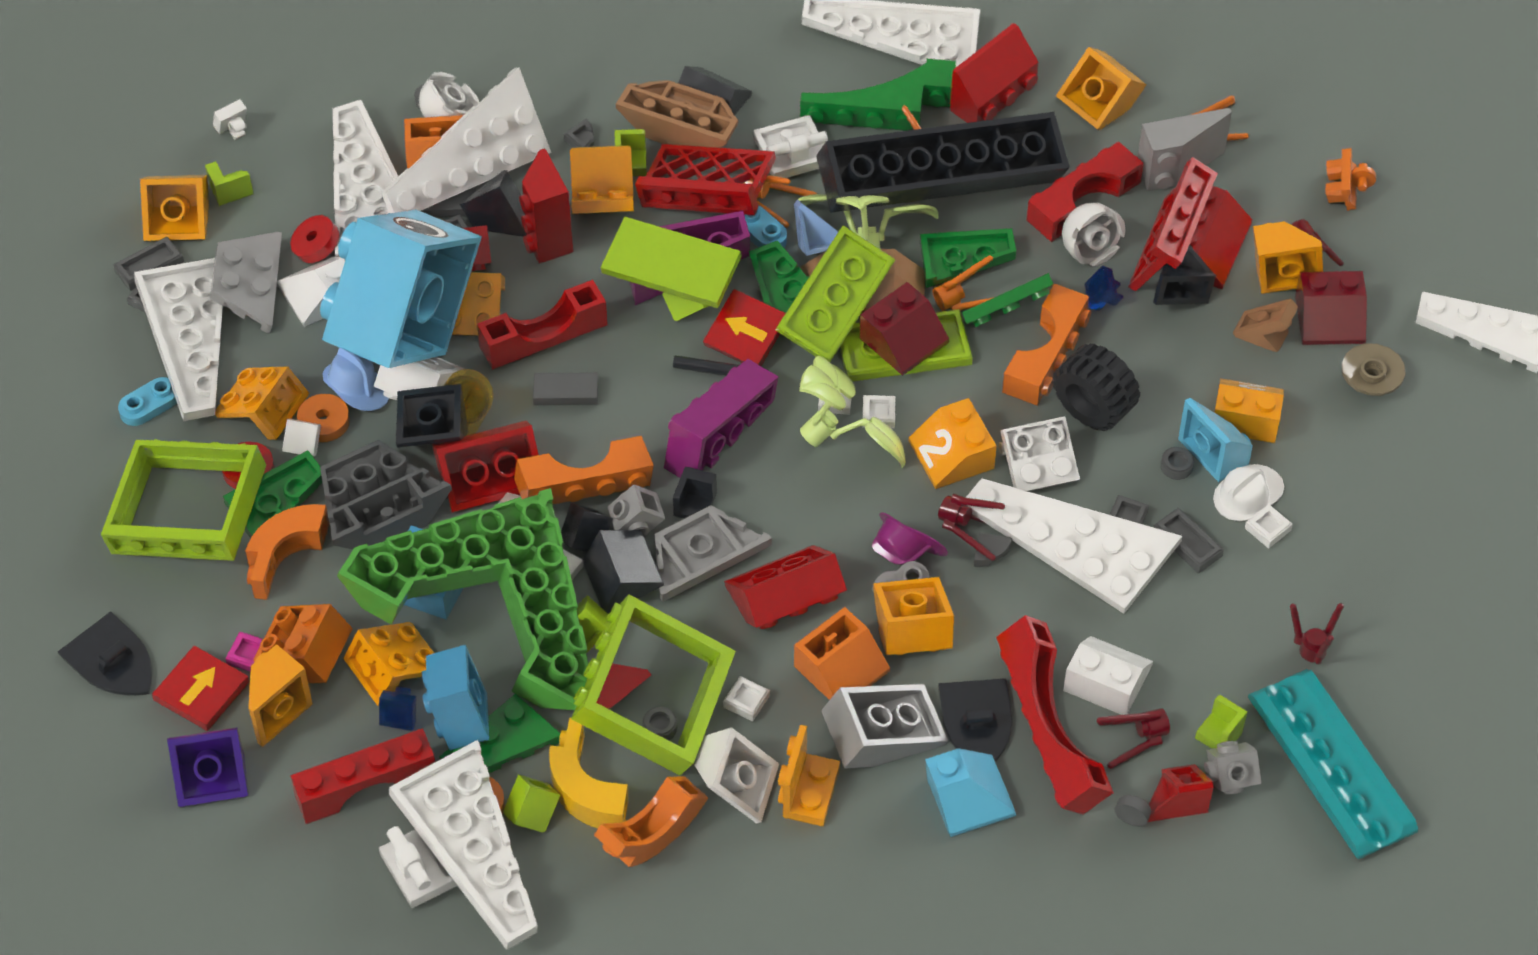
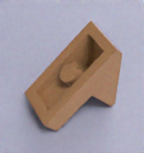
[1233,298,1298,352]

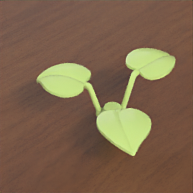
[798,194,938,249]
[799,356,906,468]

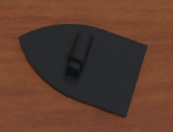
[58,611,152,695]
[938,678,1012,762]

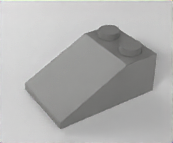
[1138,108,1232,191]
[821,684,948,769]

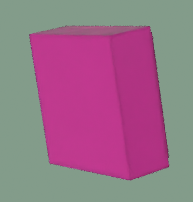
[225,632,263,672]

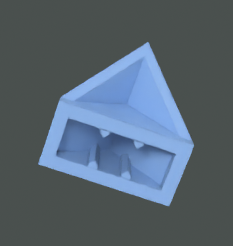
[794,199,839,256]

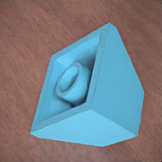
[1178,398,1253,482]
[925,749,1016,837]

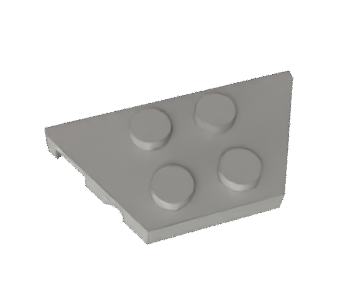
[210,232,282,333]
[654,505,772,602]

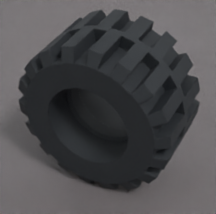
[1052,343,1140,431]

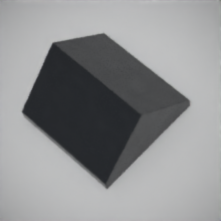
[678,66,752,115]
[396,384,469,448]
[583,530,664,614]

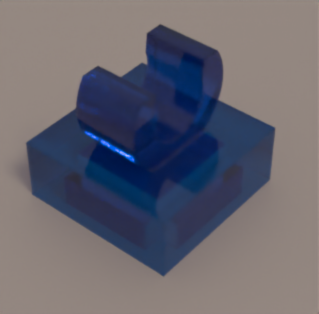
[1084,266,1123,311]
[379,687,416,731]

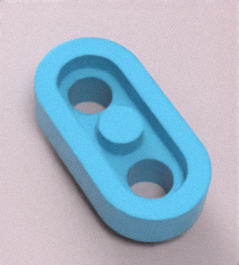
[744,205,787,248]
[118,377,177,426]

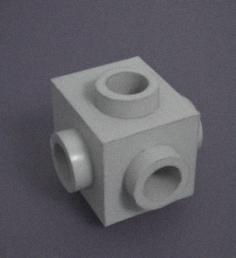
[608,485,665,537]
[1204,741,1262,794]

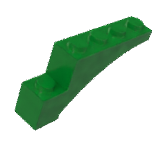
[800,58,956,131]

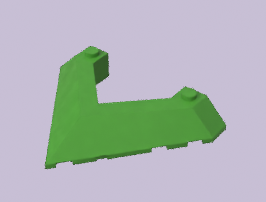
[337,488,588,710]

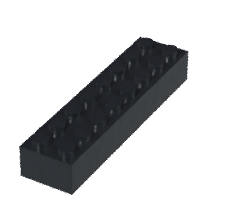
[816,112,1070,213]

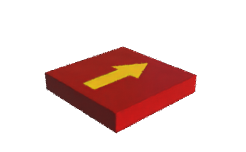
[703,289,786,366]
[152,645,249,731]

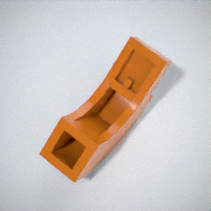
[245,504,330,600]

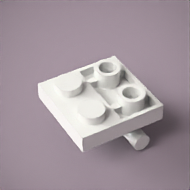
[753,115,828,178]
[999,416,1080,492]
[379,826,458,908]

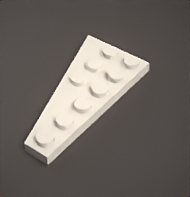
[802,0,980,67]
[381,67,551,213]
[333,100,398,260]
[134,258,223,421]
[966,478,1182,614]
[389,740,537,950]

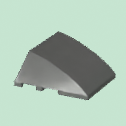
[320,440,452,550]

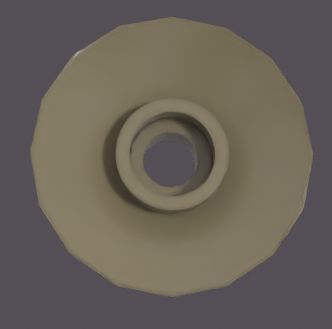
[1341,343,1406,396]

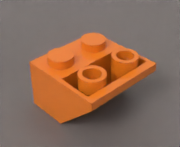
[404,115,463,168]
[253,604,353,683]
[794,607,890,700]

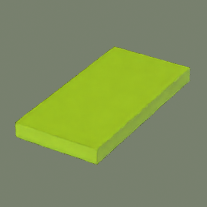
[600,216,741,308]
[775,225,896,362]
[840,309,973,382]

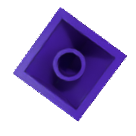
[167,728,248,807]

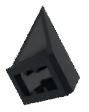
[459,170,527,237]
[1153,244,1216,305]

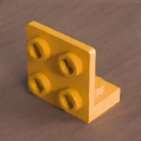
[570,145,634,214]
[452,272,505,336]
[215,366,310,440]
[343,622,434,706]
[778,725,840,827]

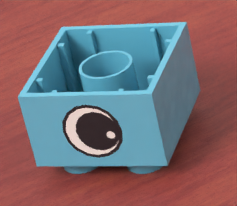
[320,210,482,368]

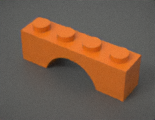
[1002,283,1091,406]
[514,436,654,504]

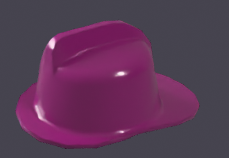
[872,512,948,565]

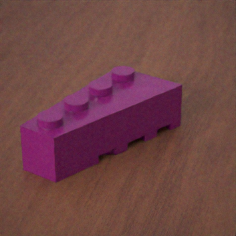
[629,211,750,305]
[664,359,778,478]

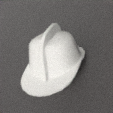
[1213,464,1284,522]

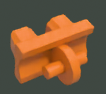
[1325,148,1376,210]

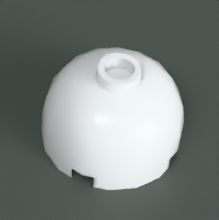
[419,72,479,118]
[1062,203,1125,266]

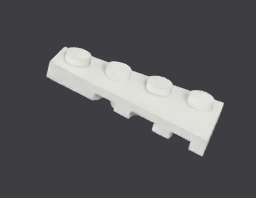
[1416,292,1538,373]

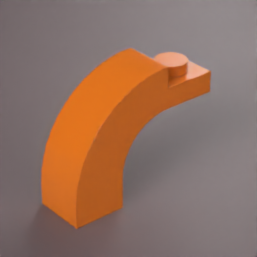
[594,776,709,867]

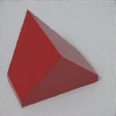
[596,663,651,709]
[1148,764,1213,822]

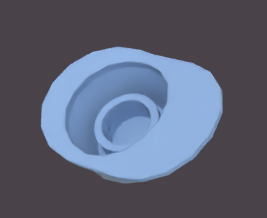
[322,348,389,411]

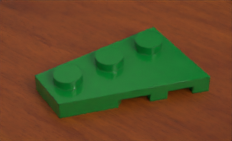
[920,228,1016,288]
[749,240,809,313]
[962,273,1054,327]
[223,450,323,538]
[439,694,560,774]

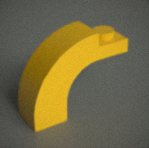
[549,717,629,828]

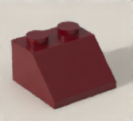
[1295,271,1367,345]
[860,282,949,376]

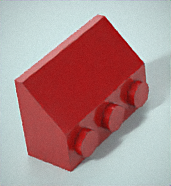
[950,23,1038,123]
[519,148,573,264]
[1190,186,1253,289]
[432,420,539,512]
[724,545,847,629]

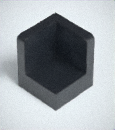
[673,466,717,519]
[561,503,613,552]

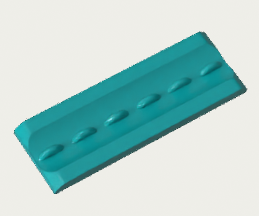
[1248,669,1419,860]

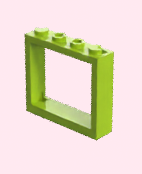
[101,439,266,561]
[571,594,736,776]

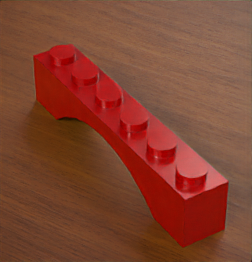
[996,615,1114,815]

